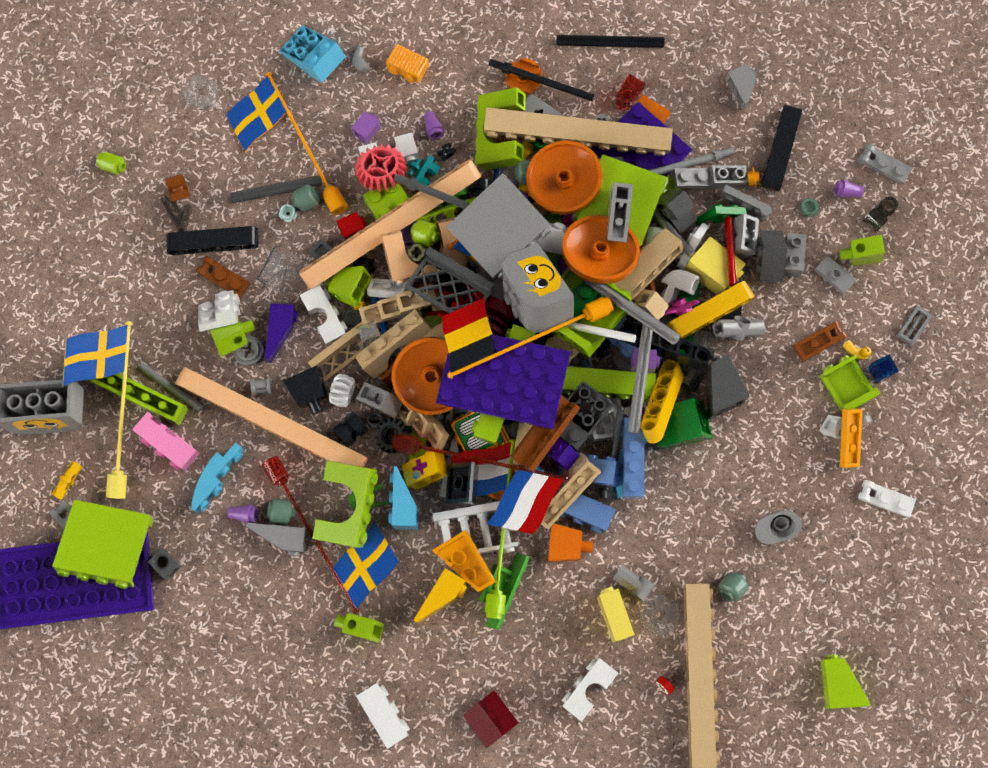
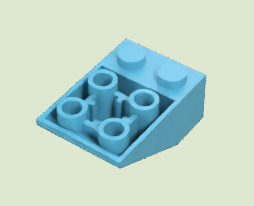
[279,25,346,83]
[388,466,418,530]

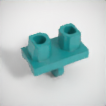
[407,155,440,186]

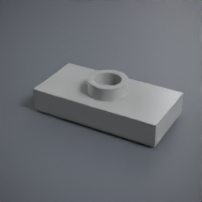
[815,256,856,295]

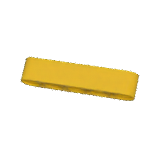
[666,281,755,339]
[640,359,684,444]

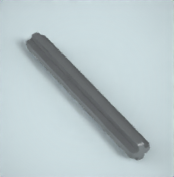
[230,175,322,203]

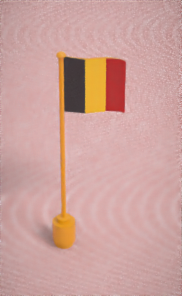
[442,297,614,379]

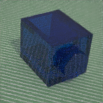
[867,354,899,384]

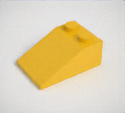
[414,568,468,624]

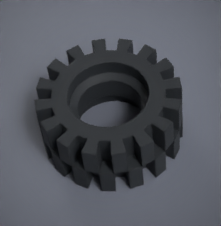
[374,418,412,453]

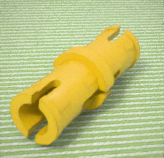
[51,461,83,500]

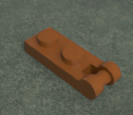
[196,256,250,299]
[792,320,848,363]

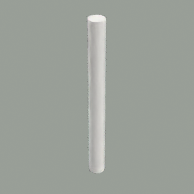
[566,322,636,343]

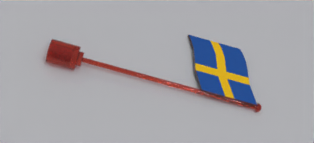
[261,456,398,614]

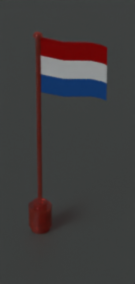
[392,433,569,534]

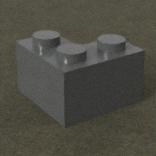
[656,190,697,234]
[755,230,787,282]

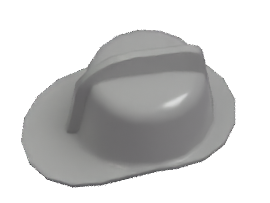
[755,510,802,544]

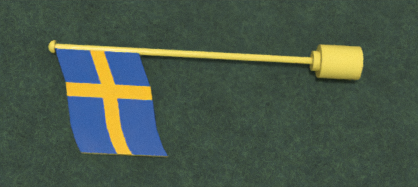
[62,321,133,499]

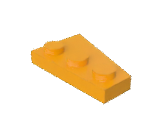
[432,530,496,592]

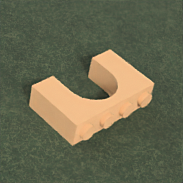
[381,217,467,283]

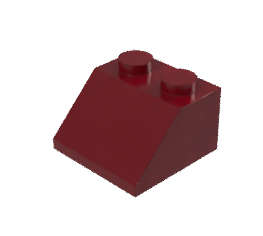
[463,691,519,748]

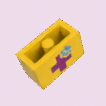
[402,450,448,490]

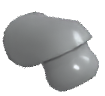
[352,46,369,72]

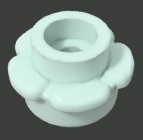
[279,204,297,222]

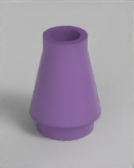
[424,111,444,140]
[834,179,864,198]
[228,505,259,523]

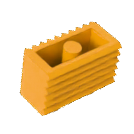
[386,44,429,84]

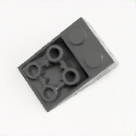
[559,381,614,453]

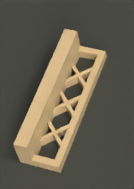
[308,321,382,382]
[541,452,601,529]

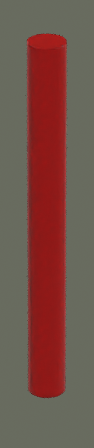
[725,217,737,287]

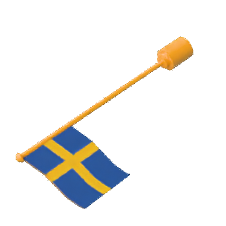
[227,72,349,216]

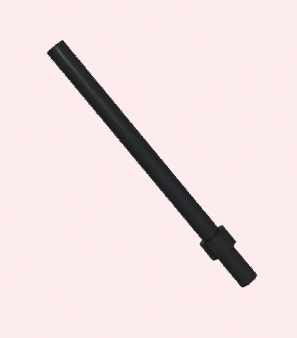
[488,59,594,102]

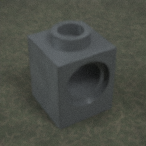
[148,548,182,580]

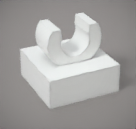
[819,415,842,439]

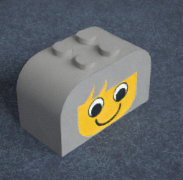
[502,243,574,333]
[0,379,84,435]

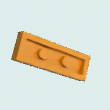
[840,408,863,468]

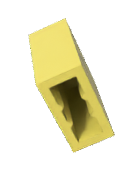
[684,237,746,295]
[597,587,635,643]

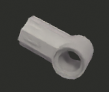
[613,565,655,602]

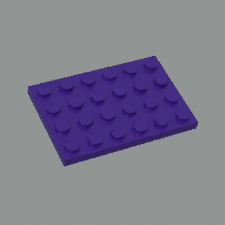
[436,334,571,430]

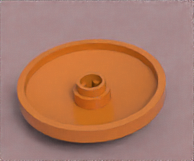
[526,140,603,215]
[562,215,640,284]
[392,337,453,415]

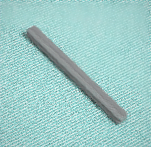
[582,278,680,344]
[628,324,653,434]

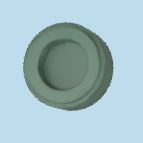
[800,198,819,217]

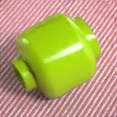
[410,220,440,247]

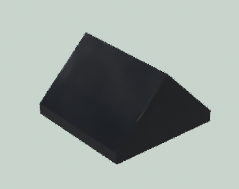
[445,462,479,505]

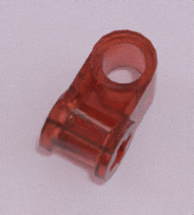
[615,74,646,111]

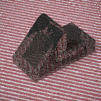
[161,196,193,232]

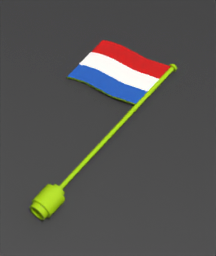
[451,439,516,619]

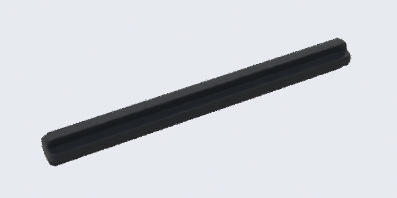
[556,35,665,48]

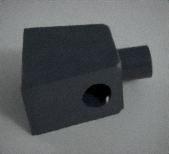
[283,366,328,415]

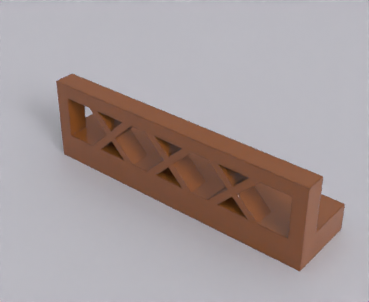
[510,395,580,472]

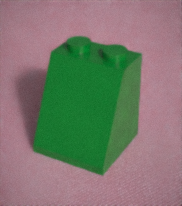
[655,398,713,449]

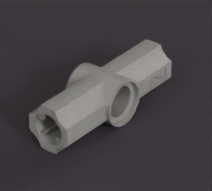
[712,316,766,341]

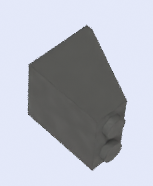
[706,355,750,420]

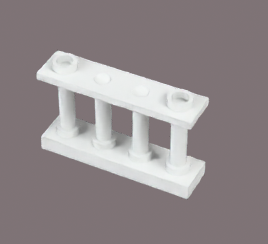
[432,501,519,562]

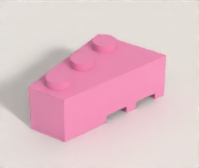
[132,411,200,471]

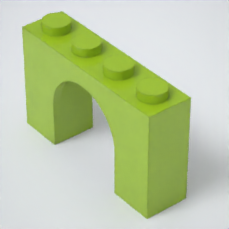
[475,87,526,171]
[312,461,378,548]

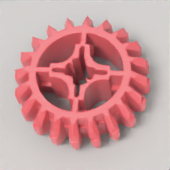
[355,143,406,192]

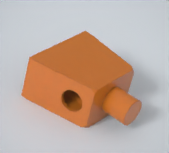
[548,524,593,563]

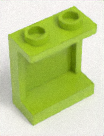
[819,355,881,412]

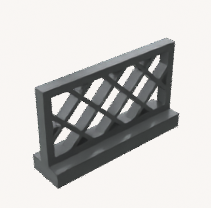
[405,247,496,313]

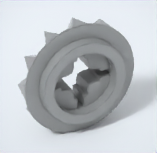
[233,335,263,366]

